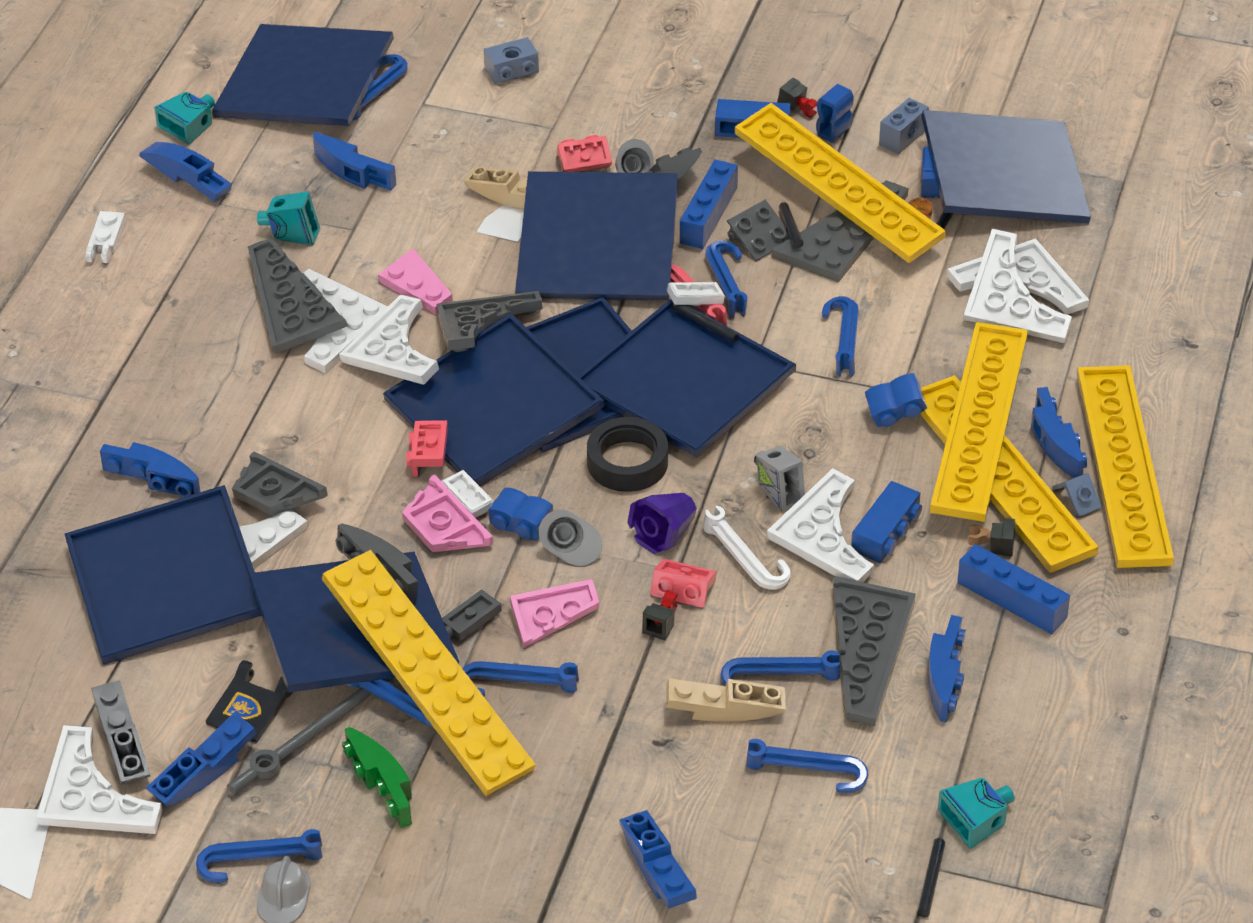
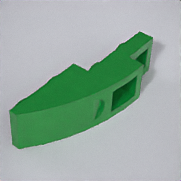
[342,727,412,828]

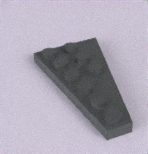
[771,180,909,282]
[248,238,348,354]
[833,576,916,726]

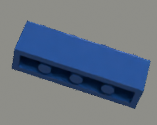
[680,159,738,249]
[957,544,1070,634]

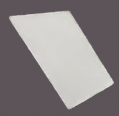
[477,205,524,242]
[0,808,49,899]

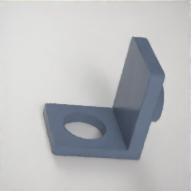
[1052,473,1102,517]

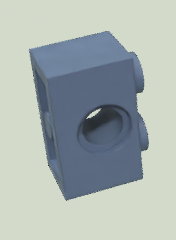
[484,37,539,84]
[879,98,929,154]

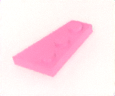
[378,248,453,315]
[510,579,599,649]

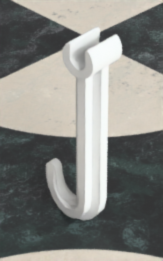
[703,506,790,590]

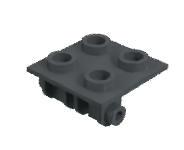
[726,199,791,261]

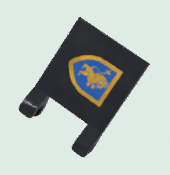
[206,660,293,743]

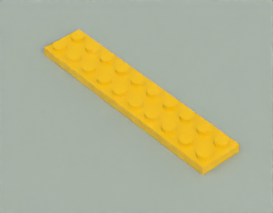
[735,103,946,263]
[930,322,1028,522]
[1077,365,1174,568]
[920,375,1099,573]
[322,550,536,796]

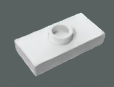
[667,282,725,306]
[441,470,494,518]

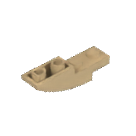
[464,166,527,210]
[666,678,786,721]

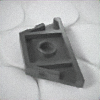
[232,452,328,516]

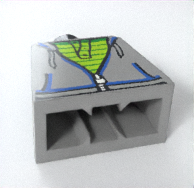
[754,446,805,513]

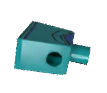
[154,92,215,145]
[257,192,321,245]
[938,778,1015,849]

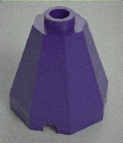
[627,493,697,554]

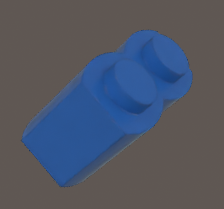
[816,83,854,143]
[865,373,927,427]
[488,487,553,540]

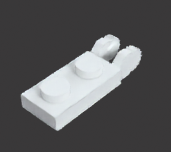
[85,211,126,263]

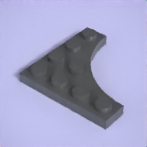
[436,291,543,352]

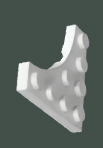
[964,229,1072,343]
[947,239,1089,315]
[304,269,388,374]
[339,295,439,385]
[767,468,874,582]
[240,509,308,569]
[36,725,162,834]

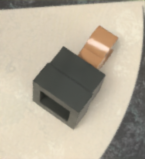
[969,518,1015,556]

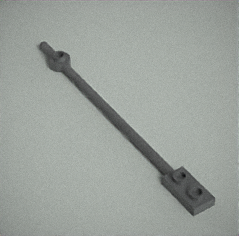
[227,589,502,794]

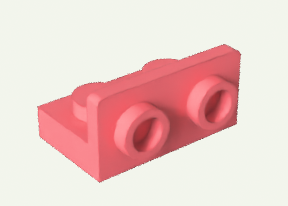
[556,135,612,172]
[406,420,448,477]
[650,559,717,608]

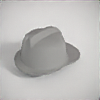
[615,139,654,173]
[539,510,602,566]
[257,856,310,923]

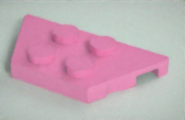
[402,475,493,552]

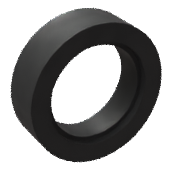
[587,417,668,492]

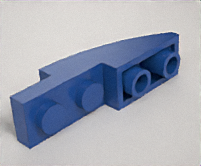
[313,132,396,190]
[139,142,232,202]
[1031,387,1087,478]
[100,442,201,497]
[928,615,966,722]
[146,712,257,807]
[619,810,697,909]

